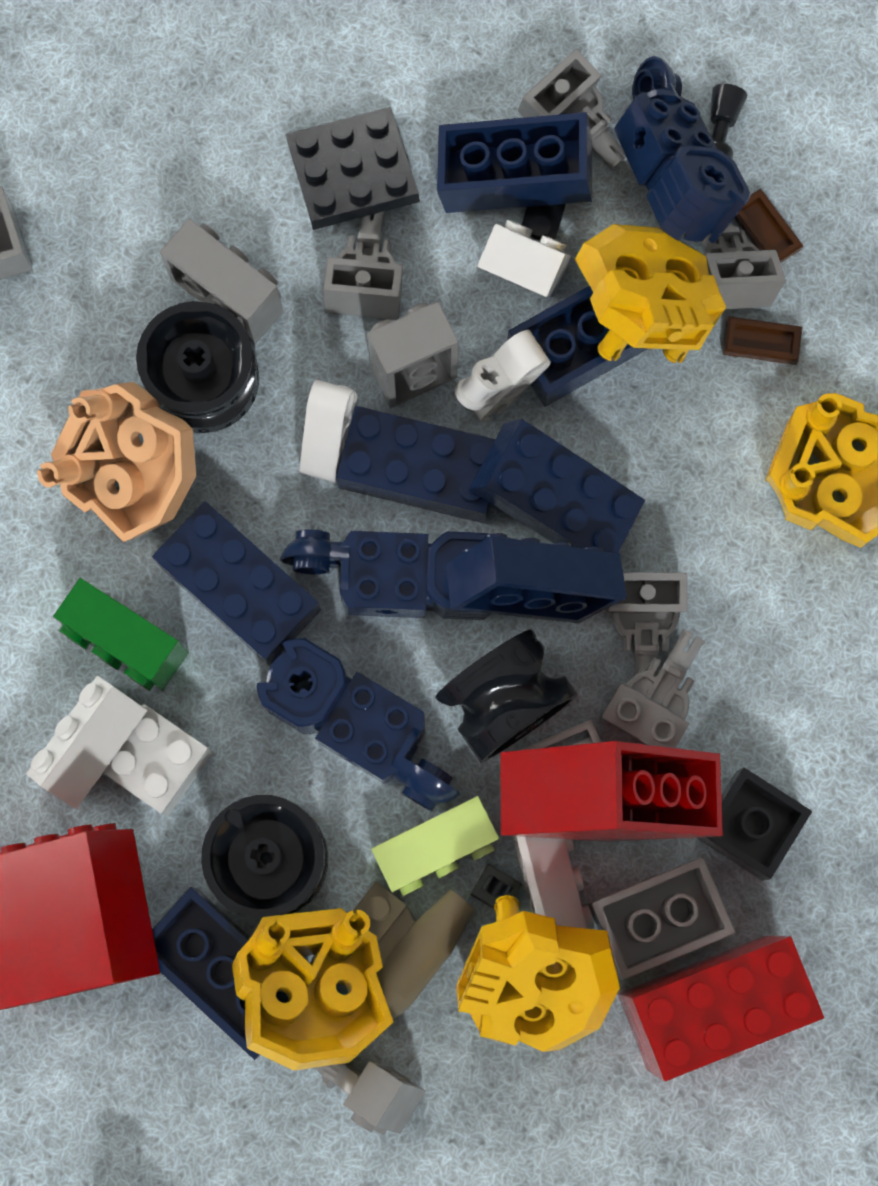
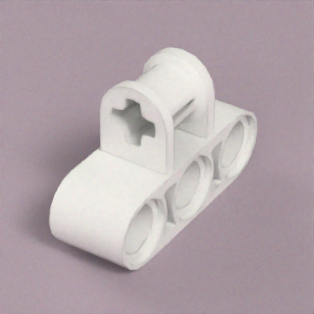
[455,330,551,423]
[299,379,358,483]

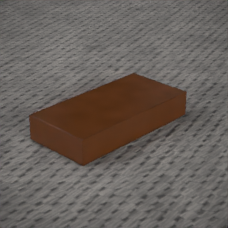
[734,188,803,263]
[723,316,802,365]

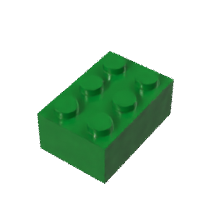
[53,578,189,691]

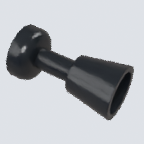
[710,84,748,159]

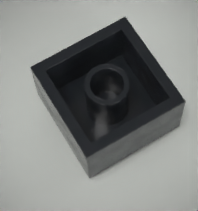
[696,767,812,881]

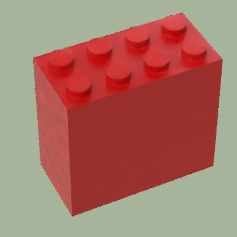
[500,741,723,842]
[0,823,160,1010]
[617,936,825,1082]

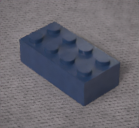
[437,112,592,213]
[507,286,647,407]
[336,406,495,524]
[469,419,645,553]
[152,501,321,666]
[446,533,627,623]
[152,887,289,1060]

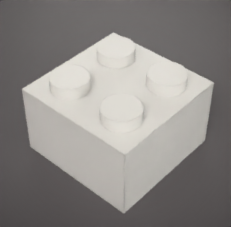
[477,220,572,297]
[103,704,213,817]

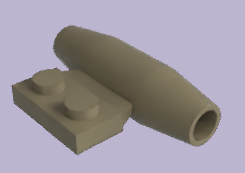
[353,881,475,1021]

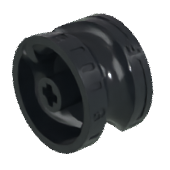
[136,301,260,433]
[435,629,578,763]
[201,795,328,919]

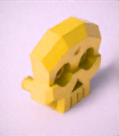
[575,224,726,363]
[765,393,878,548]
[456,895,620,1052]
[232,908,394,1071]

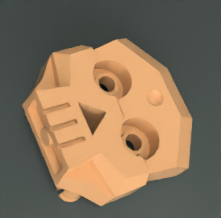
[37,382,196,542]

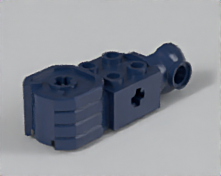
[614,56,750,243]
[280,529,492,620]
[257,638,460,812]

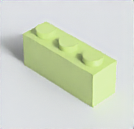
[371,796,499,896]

